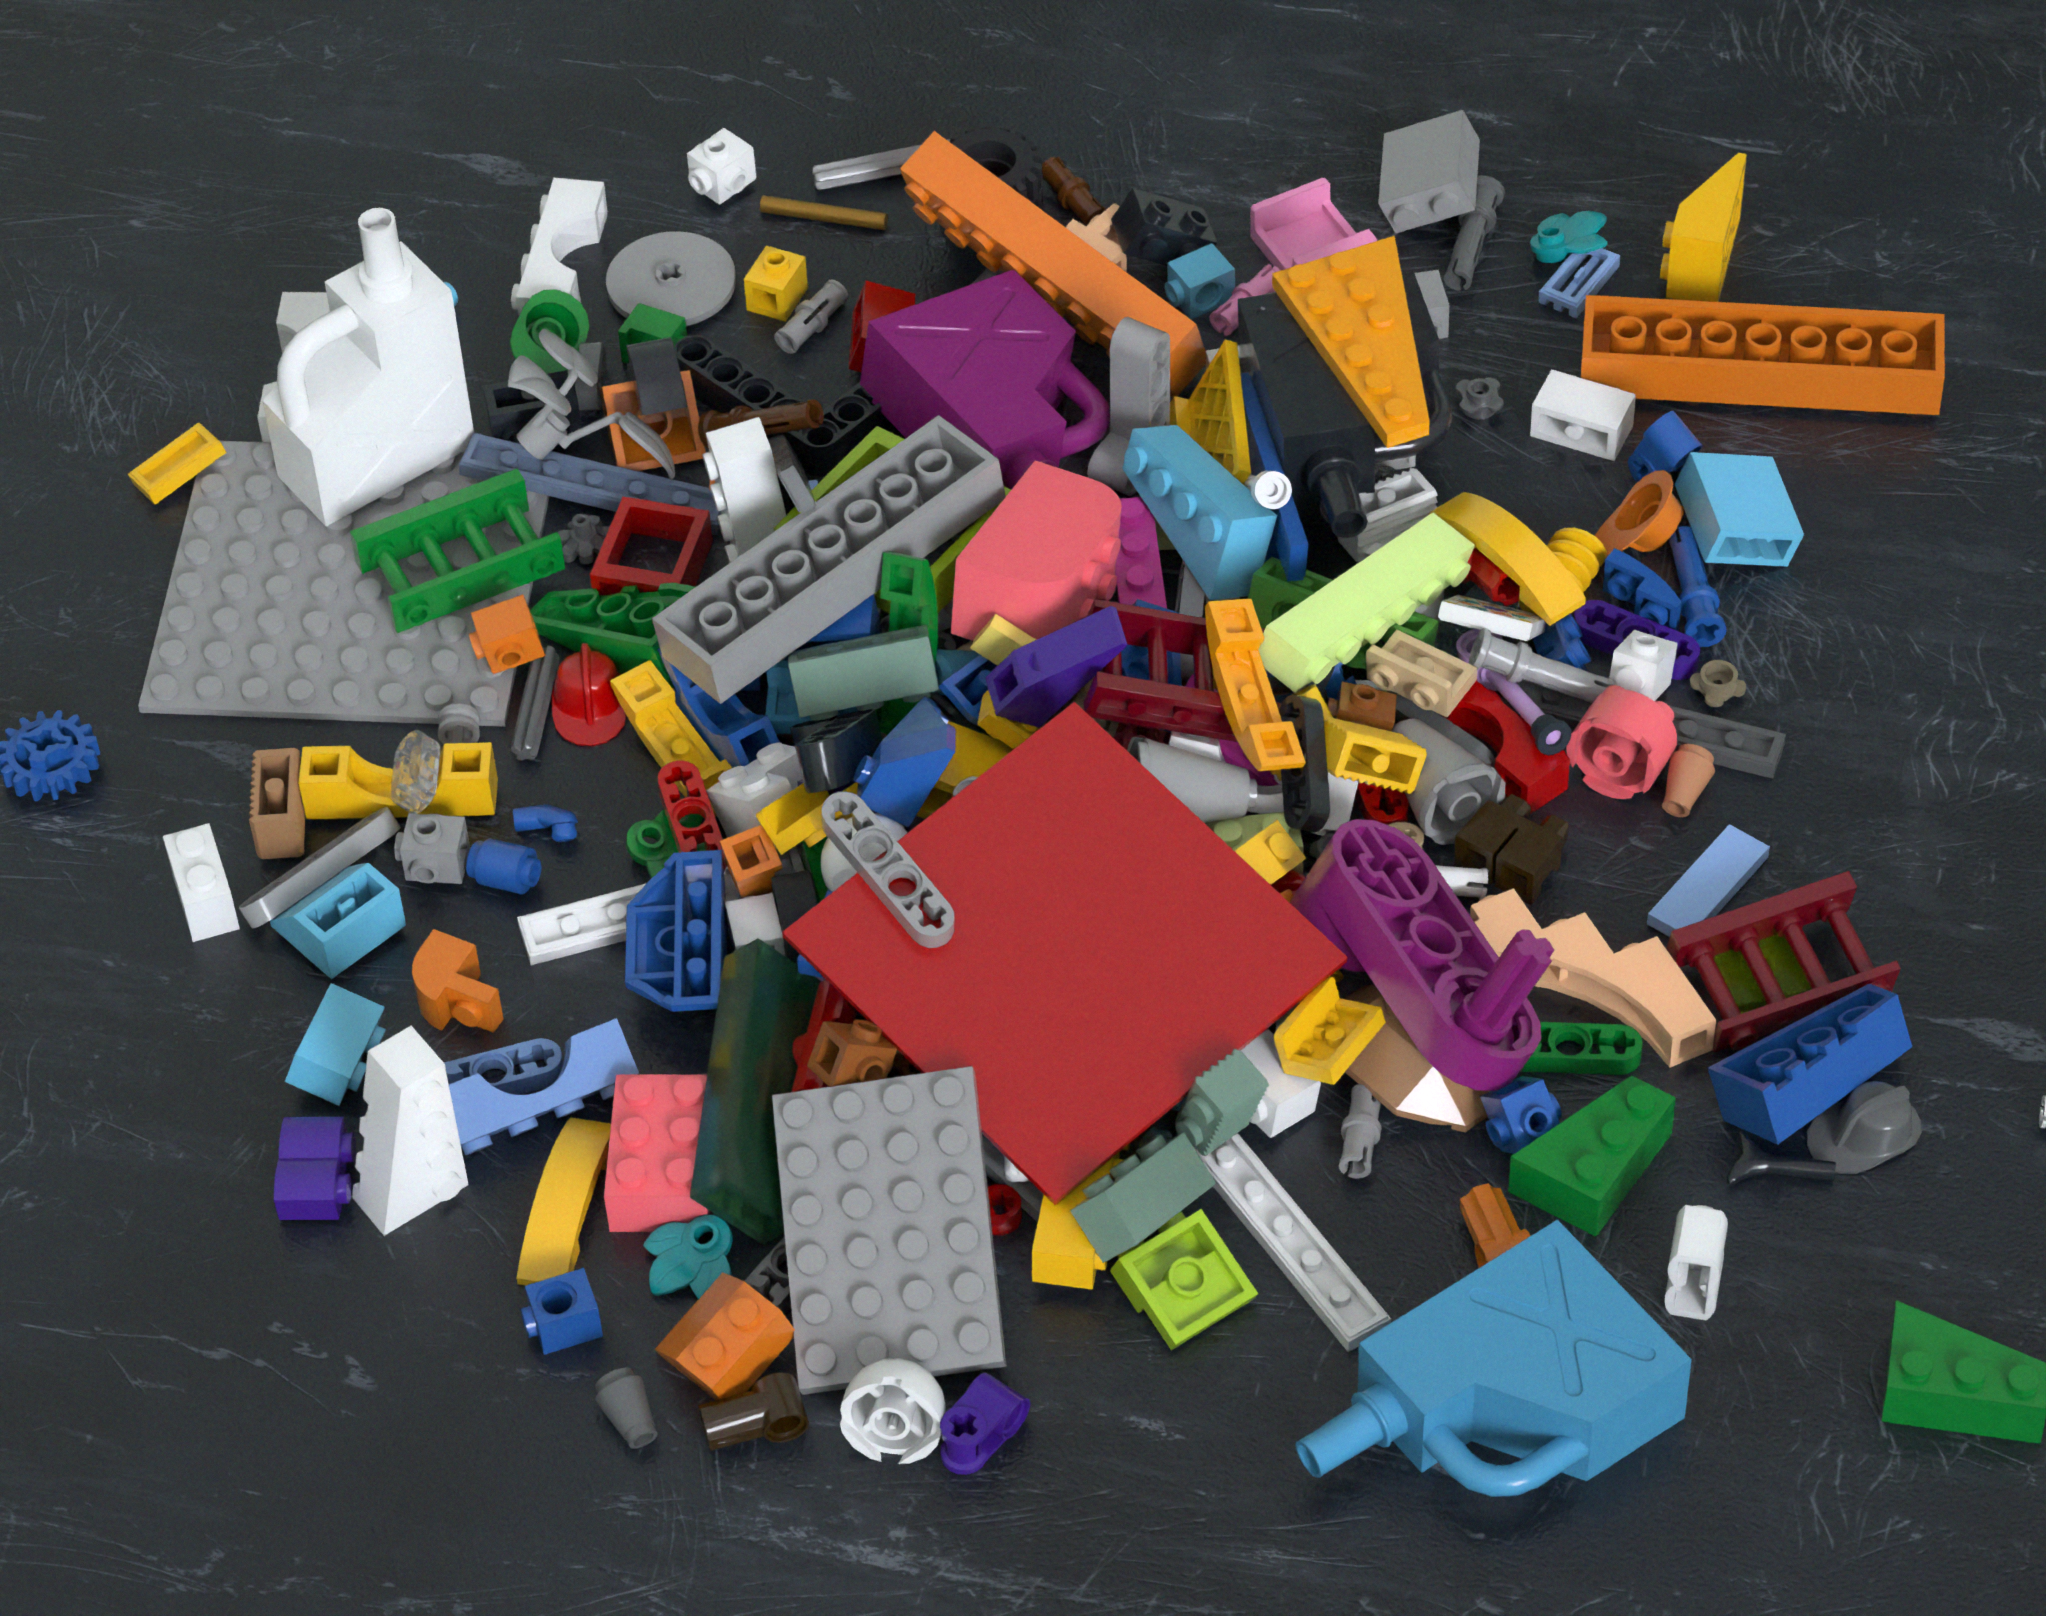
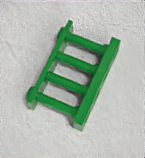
[350,468,565,633]

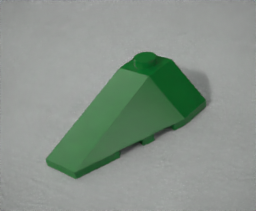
[530,583,695,688]

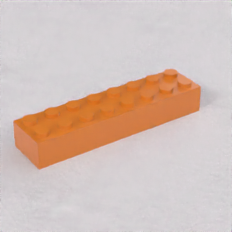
[900,131,1206,398]
[1581,295,1945,415]

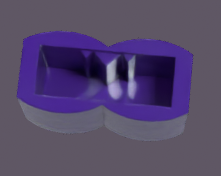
[274,1117,356,1220]

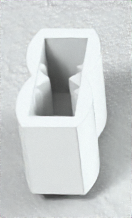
[1665,1205,1728,1320]

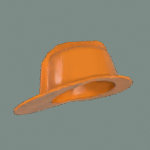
[1595,470,1684,557]

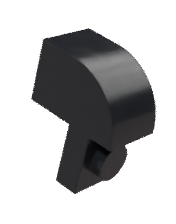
[626,337,687,416]

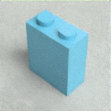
[1675,452,1804,567]

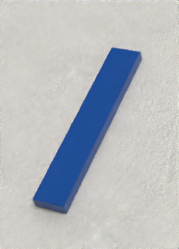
[1241,372,1309,581]

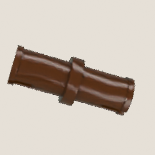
[1042,156,1107,226]

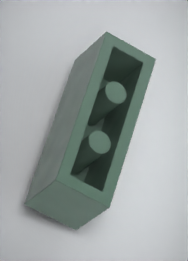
[788,625,939,720]
[1070,1132,1216,1263]

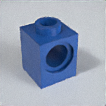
[520,1268,603,1355]

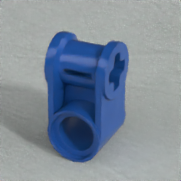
[1628,410,1703,482]

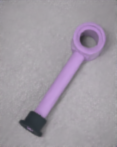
[1456,629,1571,755]

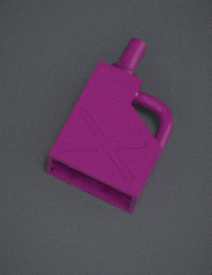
[860,269,1110,490]

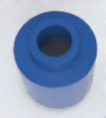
[466,838,541,894]

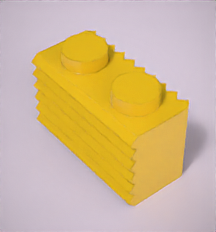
[1323,716,1427,794]

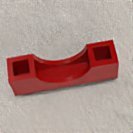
[1440,680,1570,814]

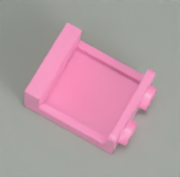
[1250,178,1377,270]

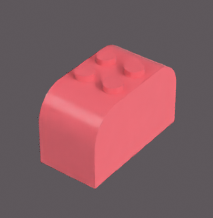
[951,460,1122,641]

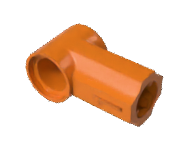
[1459,1183,1531,1269]

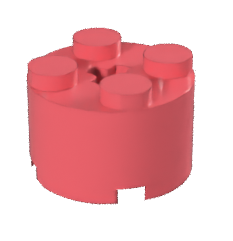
[1566,685,1677,799]

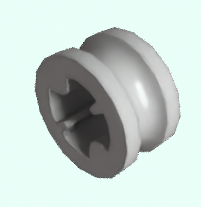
[438,703,480,744]

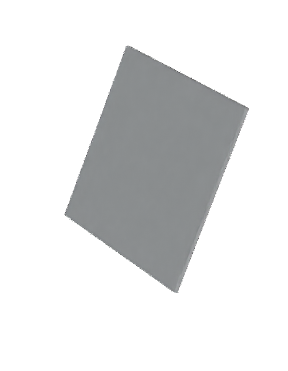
[138,441,549,727]

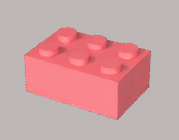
[604,1074,712,1232]

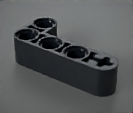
[790,709,882,793]

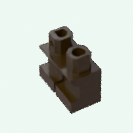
[1454,794,1569,906]

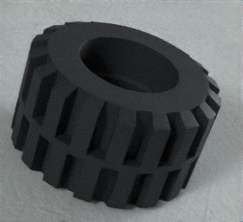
[950,126,1043,209]

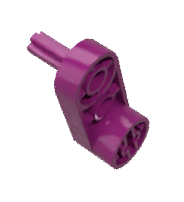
[1290,819,1554,1091]

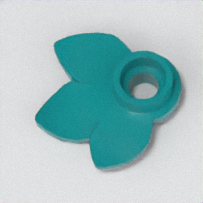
[1530,211,1607,263]
[643,1215,733,1299]

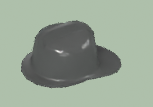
[1807,1081,1921,1174]

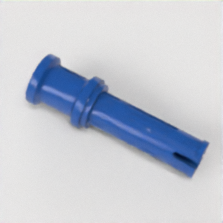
[1668,526,1727,647]

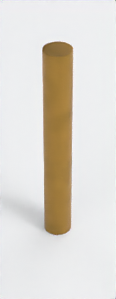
[760,195,888,230]

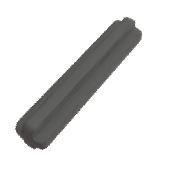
[510,645,560,761]

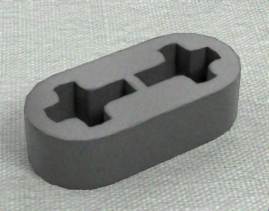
[575,342,606,411]

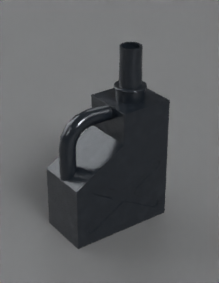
[1238,271,1452,538]

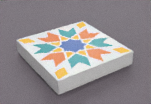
[1438,595,1546,641]

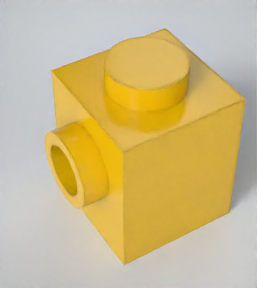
[744,245,808,322]

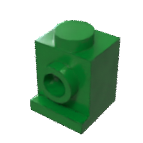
[618,303,687,364]

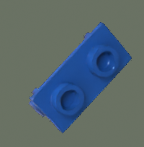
[1532,614,1591,672]

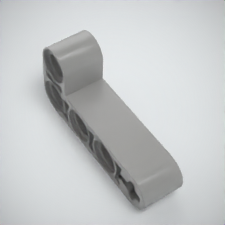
[1087,317,1170,496]

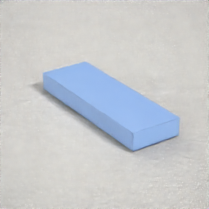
[1647,824,1770,937]

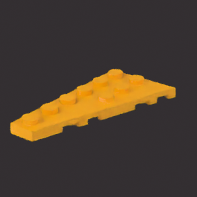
[1272,236,1429,448]

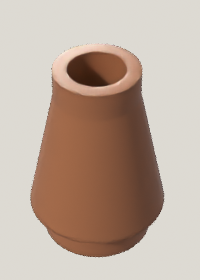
[1662,744,1715,817]

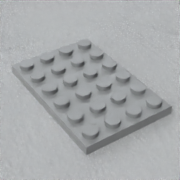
[772,1066,1006,1395]

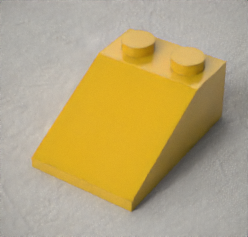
[1660,153,1747,302]

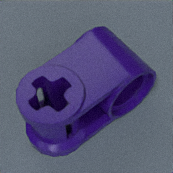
[940,1373,1031,1475]

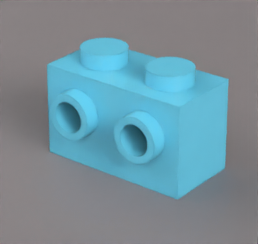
[285,983,386,1106]

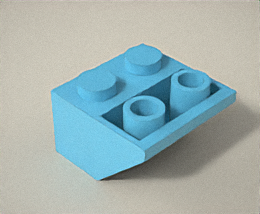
[270,863,406,979]

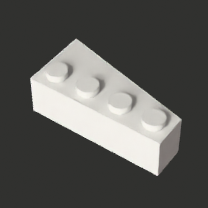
[702,417,786,563]
[352,1026,469,1236]

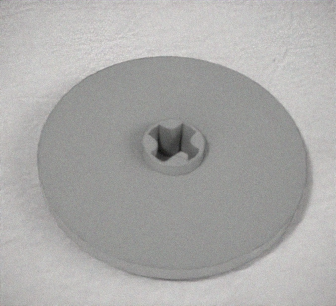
[606,231,736,326]

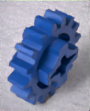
[0,710,100,801]

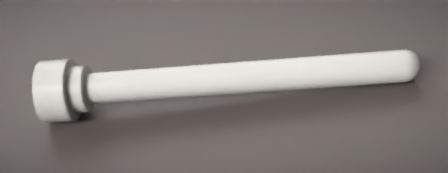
[1244,470,1292,509]

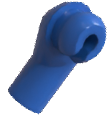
[513,804,578,842]

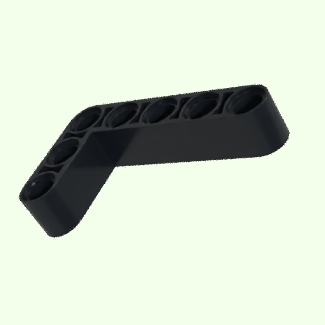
[675,335,895,477]

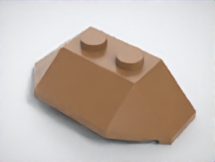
[1344,984,1490,1132]

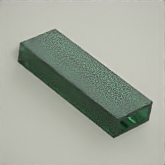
[690,938,822,1244]

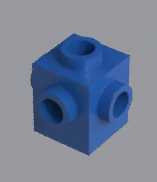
[1480,1076,1562,1154]

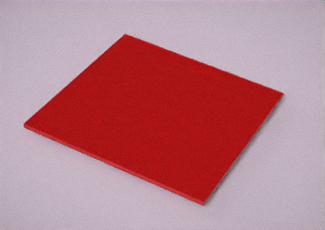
[782,702,1348,1205]

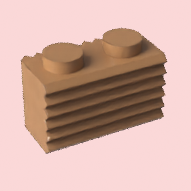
[249,748,305,859]

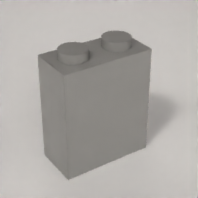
[1378,110,1480,233]

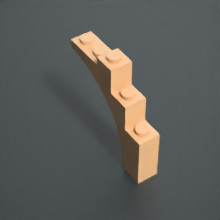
[1470,888,1716,1068]

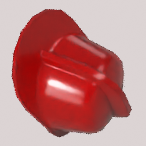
[551,643,627,747]

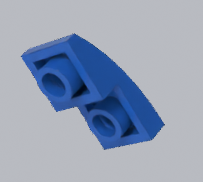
[1603,548,1682,631]

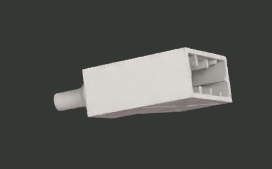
[263,208,474,527]

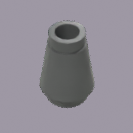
[595,1368,658,1449]

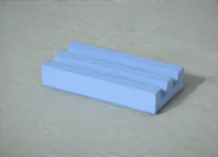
[1538,248,1620,319]

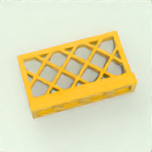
[1170,339,1251,485]

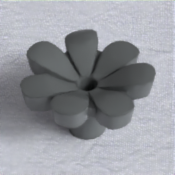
[558,513,610,564]

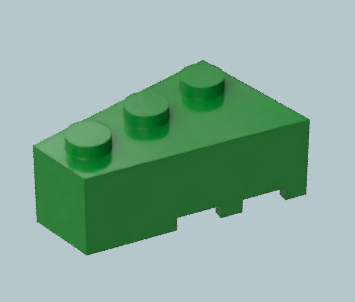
[1508,1076,1676,1237]
[1881,1300,2046,1444]

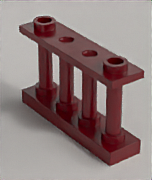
[1083,599,1281,742]
[1666,871,1901,1052]

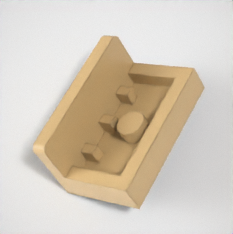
[1366,630,1477,717]

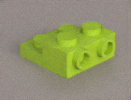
[1110,1209,1258,1350]

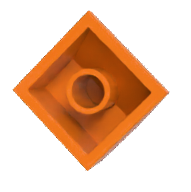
[599,370,706,471]
[654,1272,795,1400]

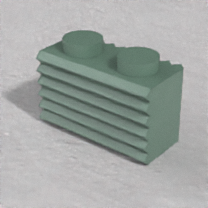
[1175,1049,1269,1156]

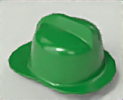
[509,289,590,374]

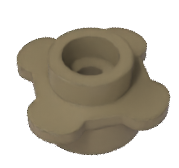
[1690,660,1746,707]

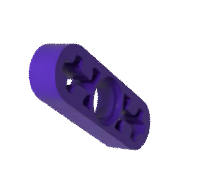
[1574,600,1700,680]

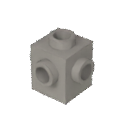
[394,813,470,884]

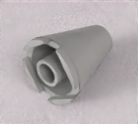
[1392,718,1505,845]
[1127,737,1257,823]

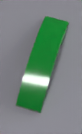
[875,551,938,735]

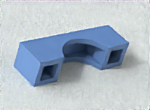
[449,1018,639,1155]

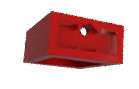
[590,496,713,595]

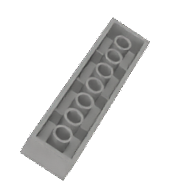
[652,415,1006,704]

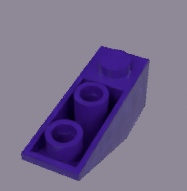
[985,606,1127,728]

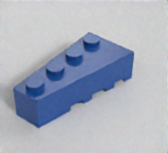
[1708,983,1912,1144]

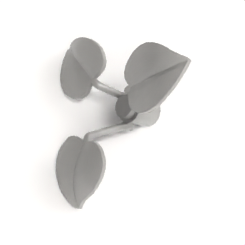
[508,328,675,481]

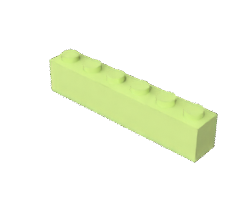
[1258,513,1475,693]

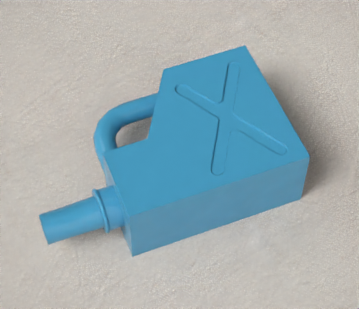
[1295,1219,1692,1497]

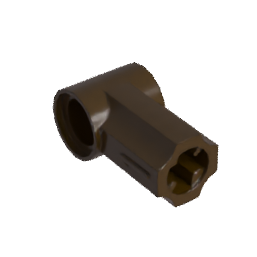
[698,1372,809,1451]

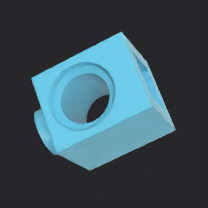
[1165,243,1235,319]

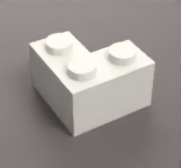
[706,742,802,849]

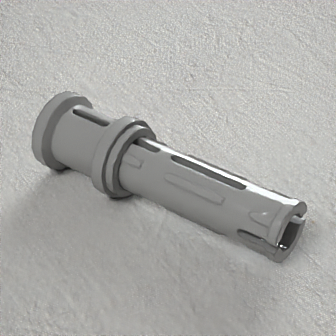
[1468,628,1614,703]

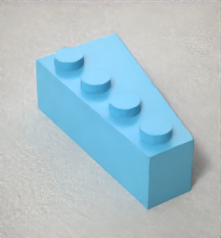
[1122,425,1277,600]

